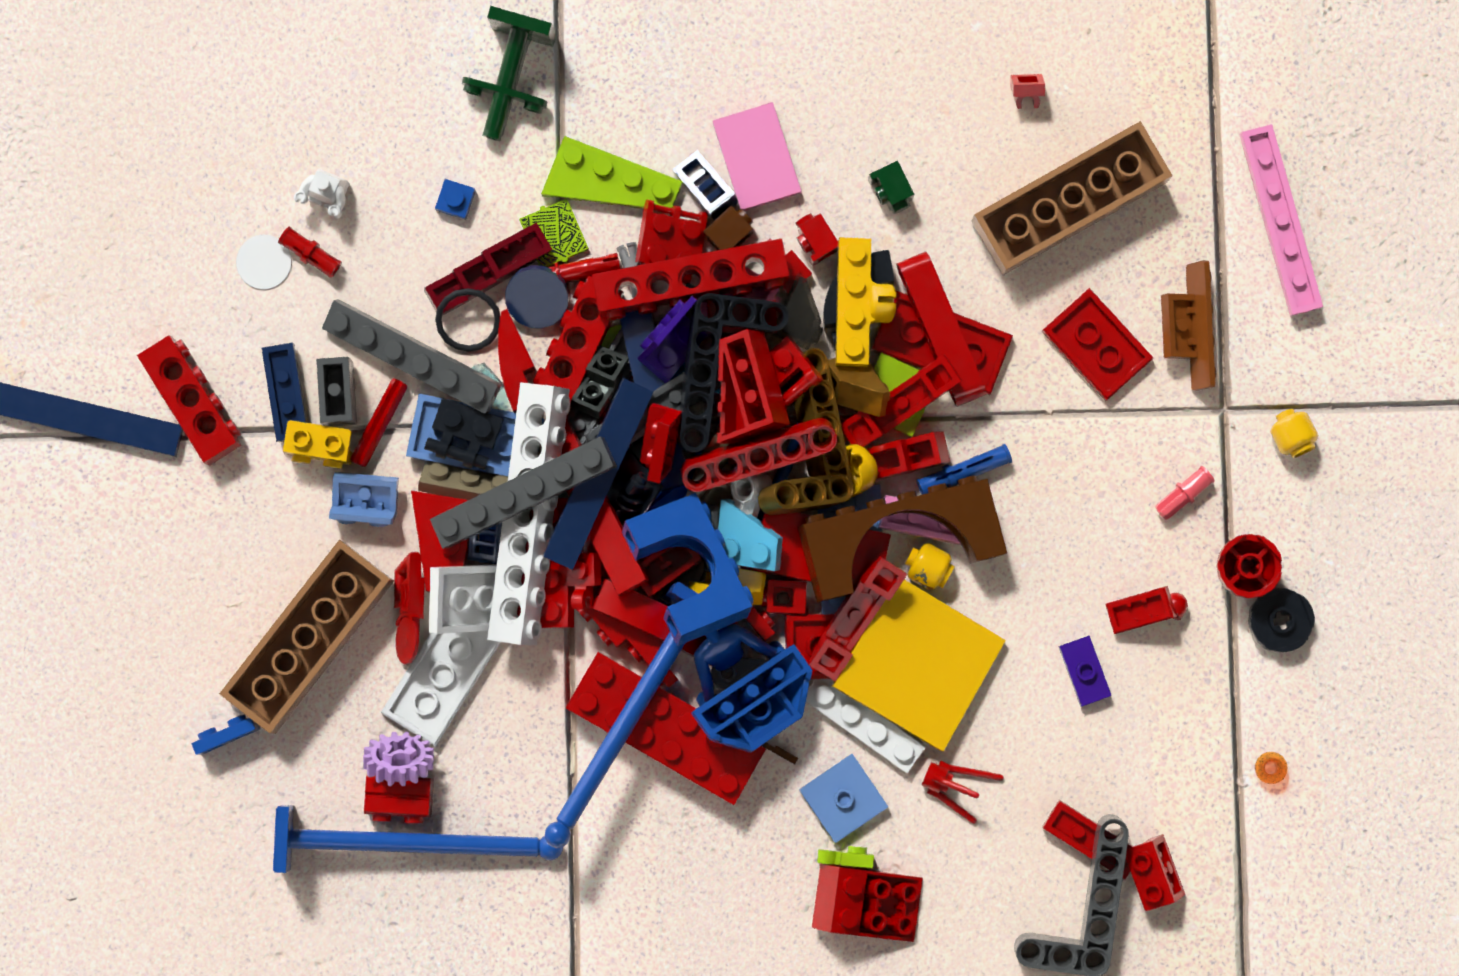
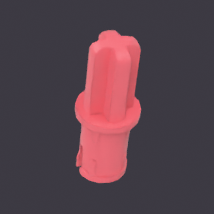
[1156,466,1215,520]

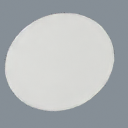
[236,234,291,289]

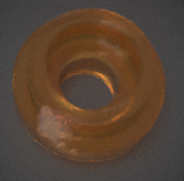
[1254,752,1288,784]

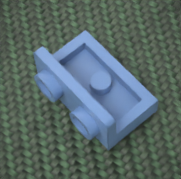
[329,472,399,527]

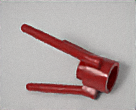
[921,761,1004,824]

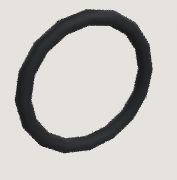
[435,288,500,352]

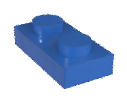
[191,714,260,755]

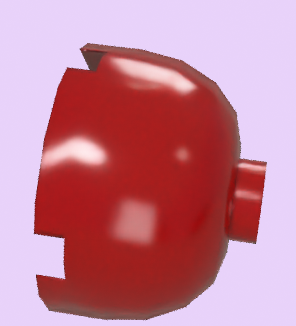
[1216,534,1282,599]

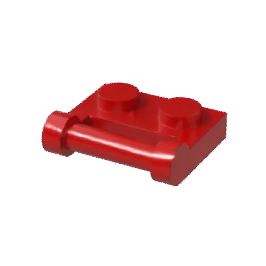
[770,336,823,408]

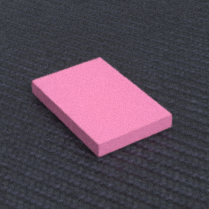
[712,102,801,211]

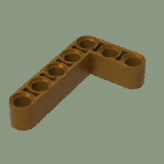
[758,348,854,515]

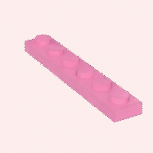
[1239,124,1323,316]

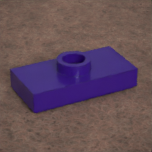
[1058,635,1112,707]

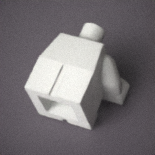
[294,169,350,219]

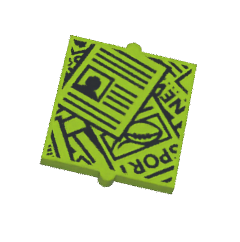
[519,199,589,267]

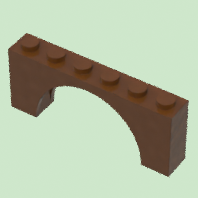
[797,475,1007,603]

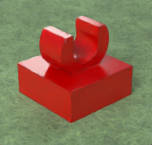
[1010,74,1045,109]

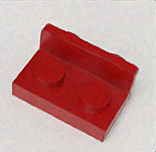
[640,403,682,484]
[1126,834,1186,911]

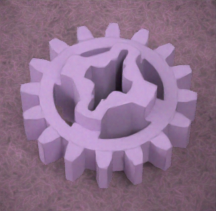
[363,732,434,786]

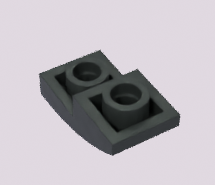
[571,345,629,419]

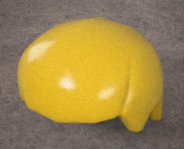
[845,444,878,497]

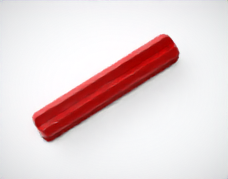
[351,378,407,467]

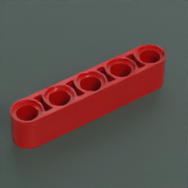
[896,251,987,407]
[681,418,837,492]

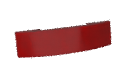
[841,354,962,447]
[808,556,908,681]
[591,579,707,657]

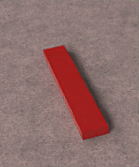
[561,415,649,596]

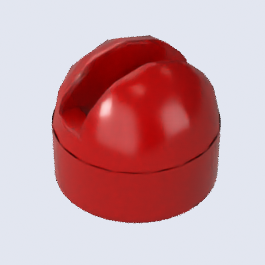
[1170,593,1188,620]

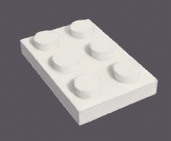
[429,565,497,634]

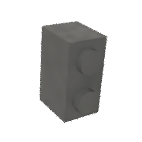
[316,357,357,426]

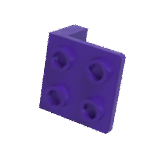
[637,296,707,383]

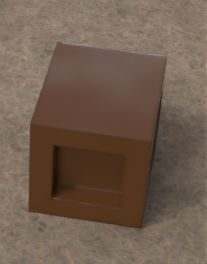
[703,206,753,250]

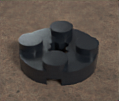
[1248,588,1315,652]

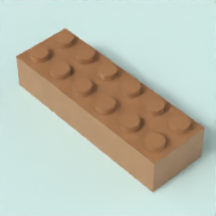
[971,121,1173,275]
[219,540,394,734]

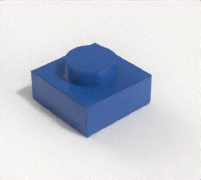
[435,179,476,220]

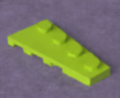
[541,136,682,209]

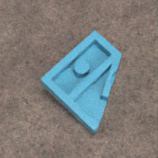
[718,499,783,571]

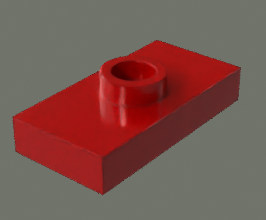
[1105,586,1177,635]

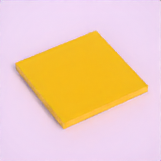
[831,579,1006,752]

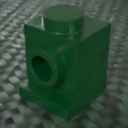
[868,160,915,214]

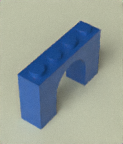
[622,493,753,646]

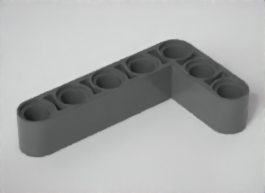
[1014,814,1129,976]

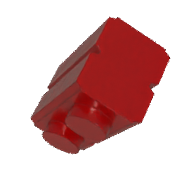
[364,775,434,823]

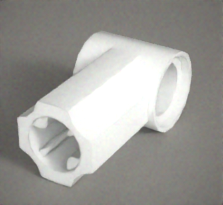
[730,473,773,518]

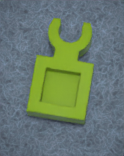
[817,846,874,868]

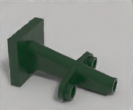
[461,5,557,141]

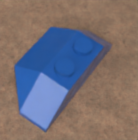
[691,644,813,753]

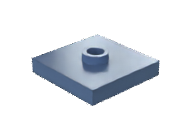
[799,754,888,843]

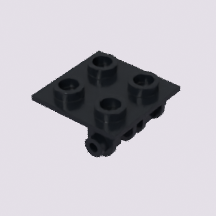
[607,447,663,527]

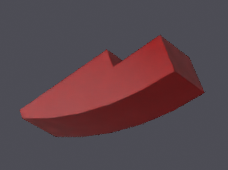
[498,309,536,413]
[867,431,951,481]

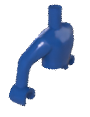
[694,624,785,706]

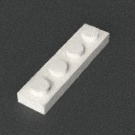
[806,679,925,773]

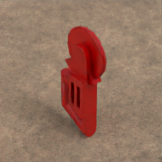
[393,551,425,665]

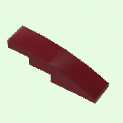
[424,222,553,316]

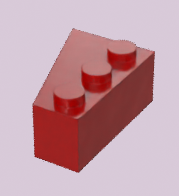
[717,329,790,445]
[411,491,469,593]

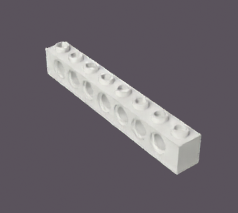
[487,382,570,646]

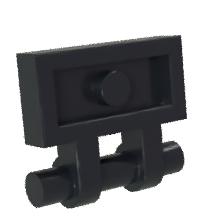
[424,398,504,470]

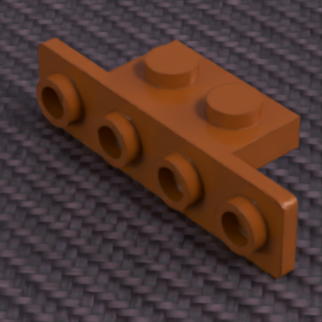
[1161,260,1216,391]

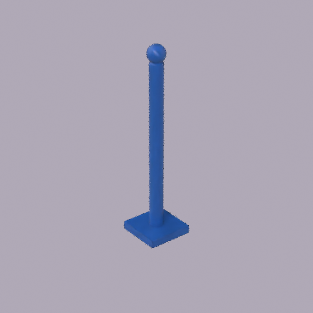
[545,582,727,848]
[273,805,563,873]

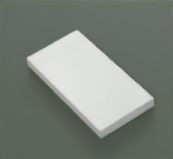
[381,631,501,746]

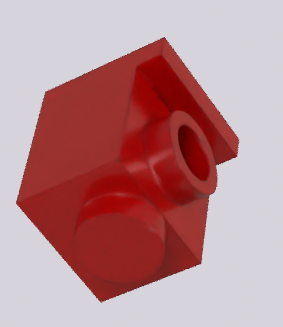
[795,213,838,267]
[760,580,807,615]

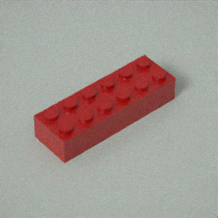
[566,652,766,805]

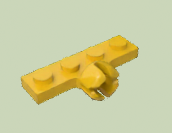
[835,237,896,367]

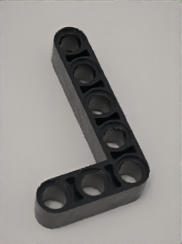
[677,293,789,452]

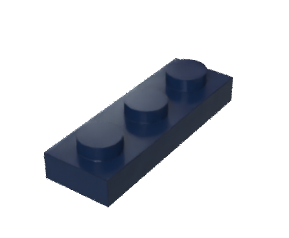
[261,342,307,443]

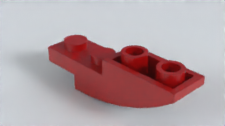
[576,597,679,688]

